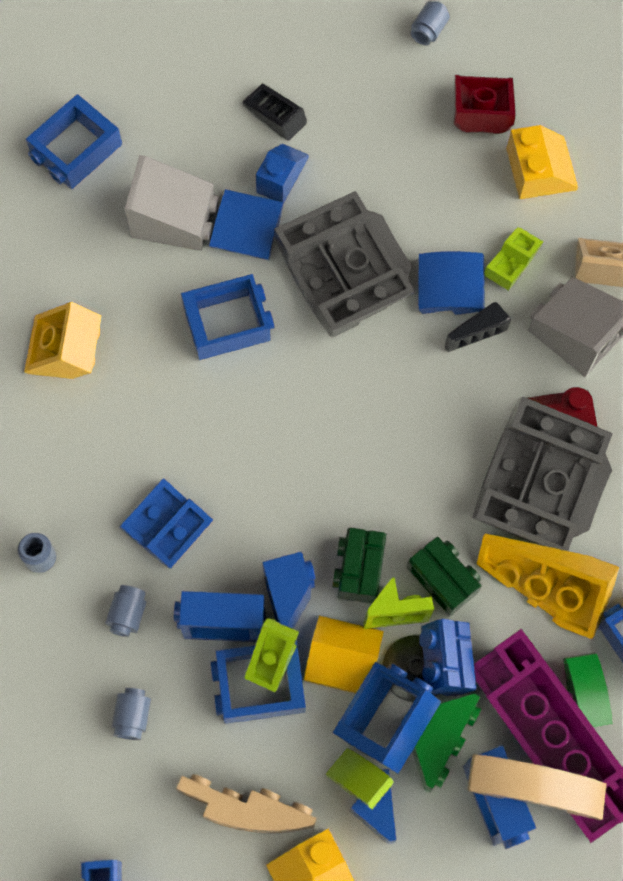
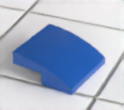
[209,189,284,260]
[418,251,485,315]
[119,478,213,569]

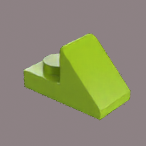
[363,577,434,629]
[244,618,299,692]

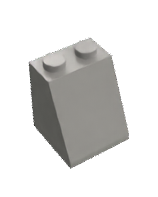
[125,155,219,251]
[528,277,623,377]

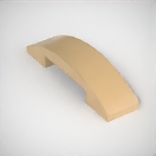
[467,754,606,820]

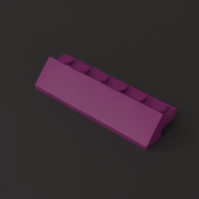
[474,628,623,843]

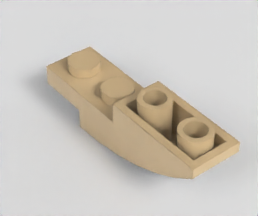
[176,774,317,833]

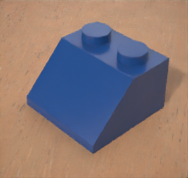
[262,551,316,629]

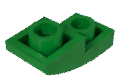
[563,652,613,727]

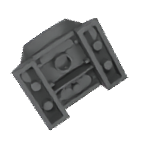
[274,191,415,338]
[472,397,613,551]

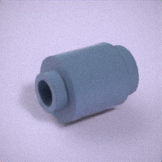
[410,1,450,46]
[18,533,56,573]
[105,585,147,637]
[112,688,151,740]

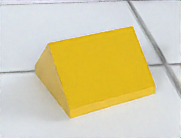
[304,616,384,694]

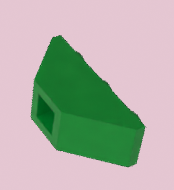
[412,694,481,793]

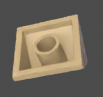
[575,238,623,287]

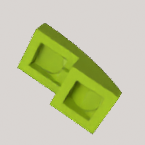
[484,226,543,291]
[326,748,394,810]

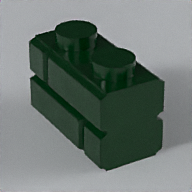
[332,527,387,604]
[406,537,482,617]

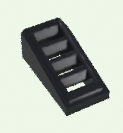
[243,83,307,141]
[445,301,511,352]

